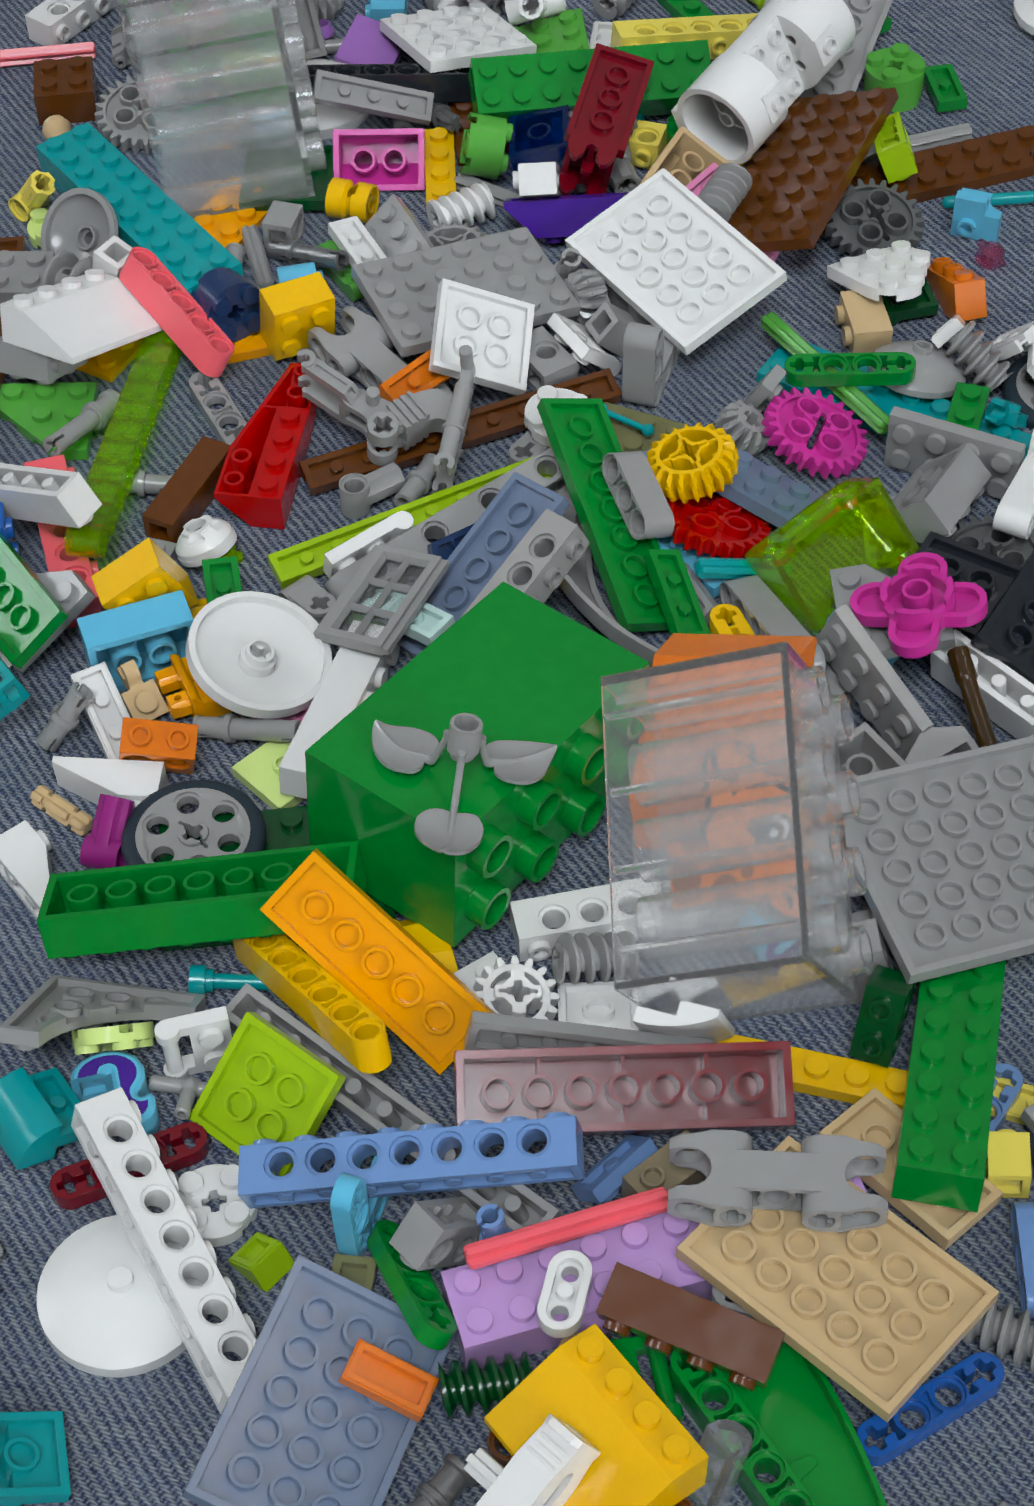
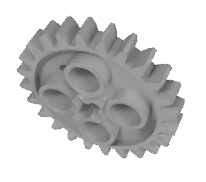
[95,74,192,155]

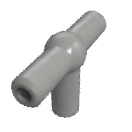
[149,1074,208,1120]

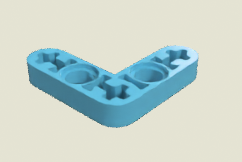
[330,1156,403,1256]

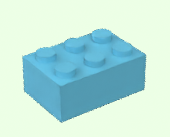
[77,590,194,691]

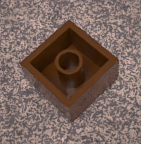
[34,56,98,126]

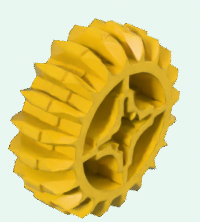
[646,422,739,504]

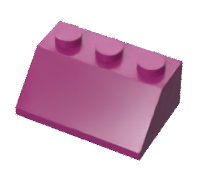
[333,128,426,191]

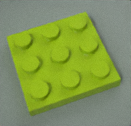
[188,1011,347,1176]

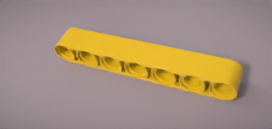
[232,934,392,1074]

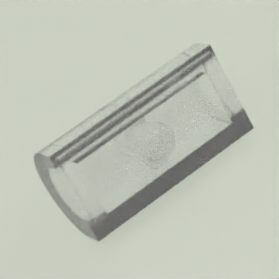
[689,1419,753,1506]

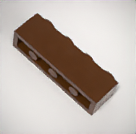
[596,1262,785,1392]

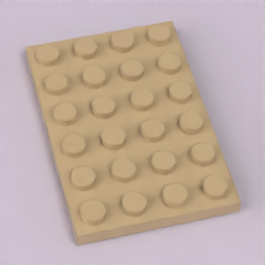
[676,1135,999,1423]

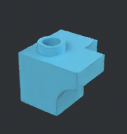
[950,187,1002,244]

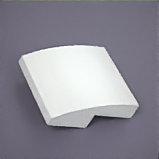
[632,1000,735,1042]

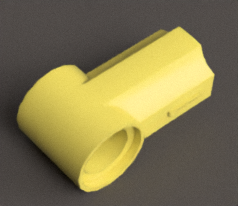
[8,170,55,222]

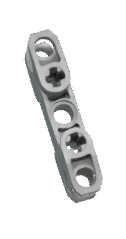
[308,306,453,398]
[667,1129,888,1233]

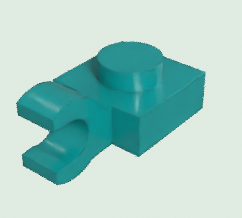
[984,397,1028,428]

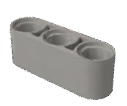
[602,451,675,540]

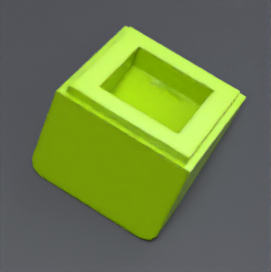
[228,1232,294,1292]

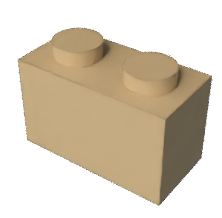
[834,290,893,353]

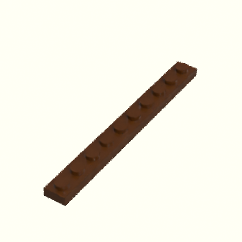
[299,368,622,496]

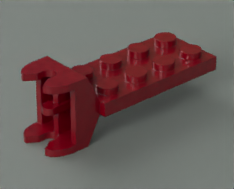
[559,43,655,196]

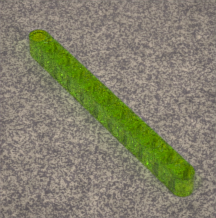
[64,330,182,559]

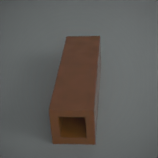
[142,436,231,543]

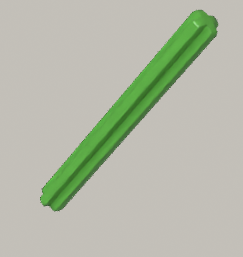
[761,312,889,435]

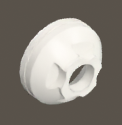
[175,515,237,567]

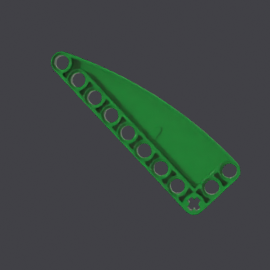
[670,1342,887,1506]

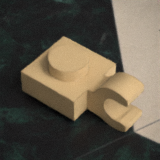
[116,659,169,720]

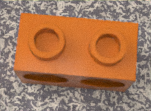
[119,717,198,774]

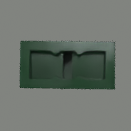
[849,965,916,1068]

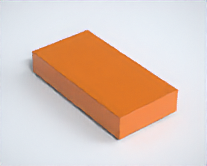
[338,1338,439,1423]

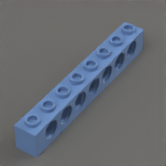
[238,1112,585,1209]

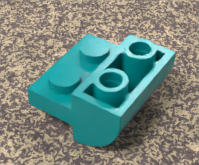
[0,1067,80,1171]

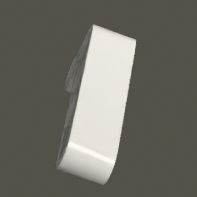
[992,429,1034,540]

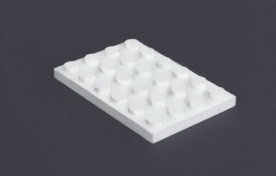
[565,168,787,356]

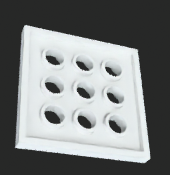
[380,2,537,73]

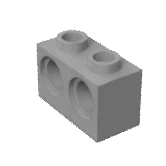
[389,1196,481,1271]

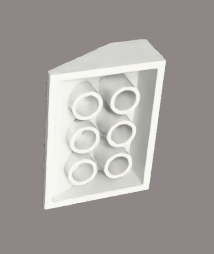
[0,269,163,365]

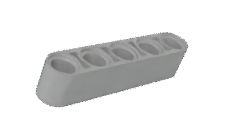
[719,575,826,678]

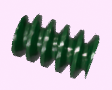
[438,1351,531,1419]

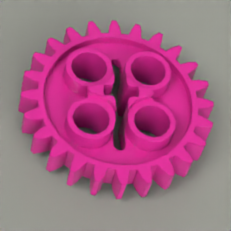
[761,387,869,479]

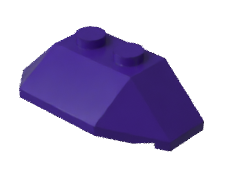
[504,192,629,243]

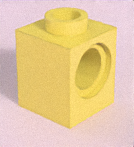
[629,120,667,169]
[985,1129,1032,1198]

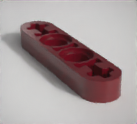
[50,1122,209,1210]

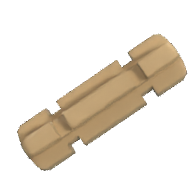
[30,785,93,836]

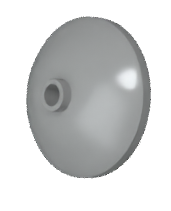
[41,188,118,260]
[868,340,967,399]

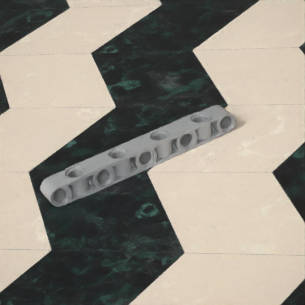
[324,447,566,604]

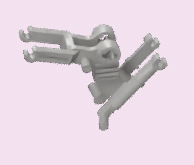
[297,345,476,494]

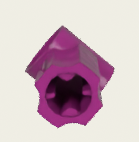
[80,794,135,869]

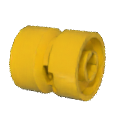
[325,177,379,224]

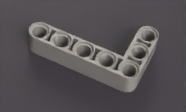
[622,322,681,408]

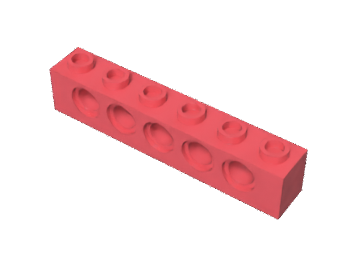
[24,454,102,629]

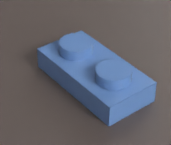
[571,1135,658,1204]

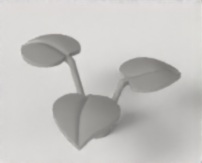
[372,713,557,856]

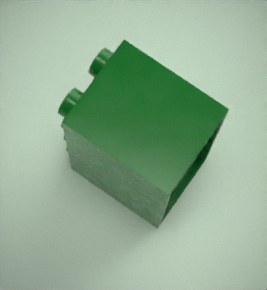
[305,581,655,947]

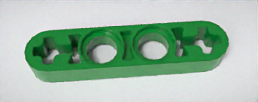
[784,352,916,387]
[366,1220,457,1350]

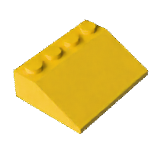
[484,1324,709,1506]

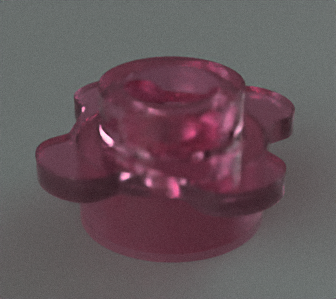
[975,239,1006,270]

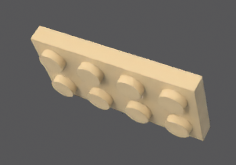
[819,1088,1003,1250]

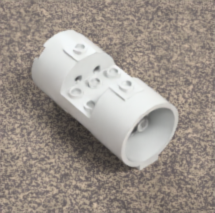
[671,0,856,165]

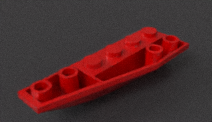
[214,363,317,530]

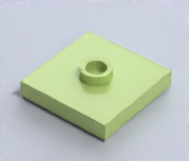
[231,741,304,809]

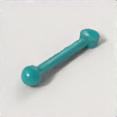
[604,404,655,437]

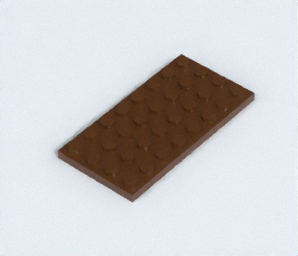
[728,87,899,252]

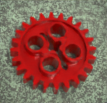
[666,492,771,559]

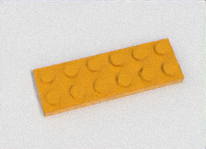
[259,848,495,1075]

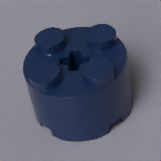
[191,267,260,342]

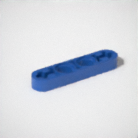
[856,1352,1004,1466]

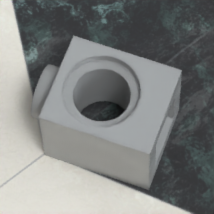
[261,200,305,248]

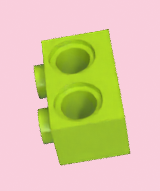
[874,111,918,184]

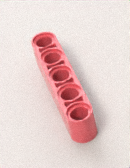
[119,247,235,378]

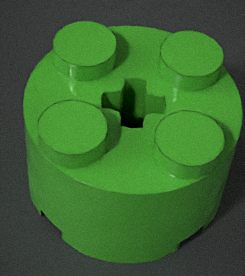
[863,43,925,113]
[459,112,513,180]

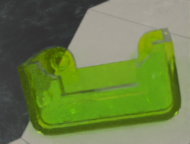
[745,477,919,631]

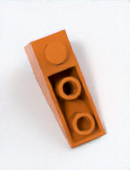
[926,257,987,321]

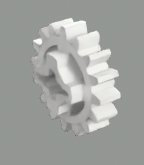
[473,955,560,1020]

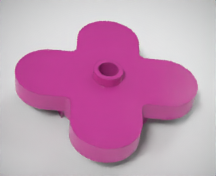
[850,552,988,659]

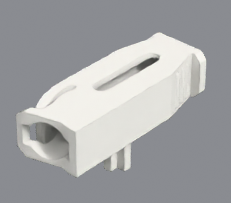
[463,1413,601,1506]

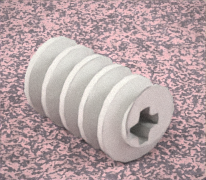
[426,182,496,228]

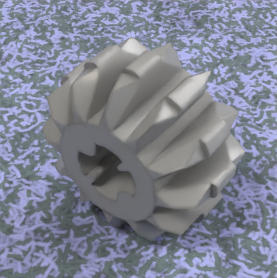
[564,268,610,324]
[714,400,770,456]

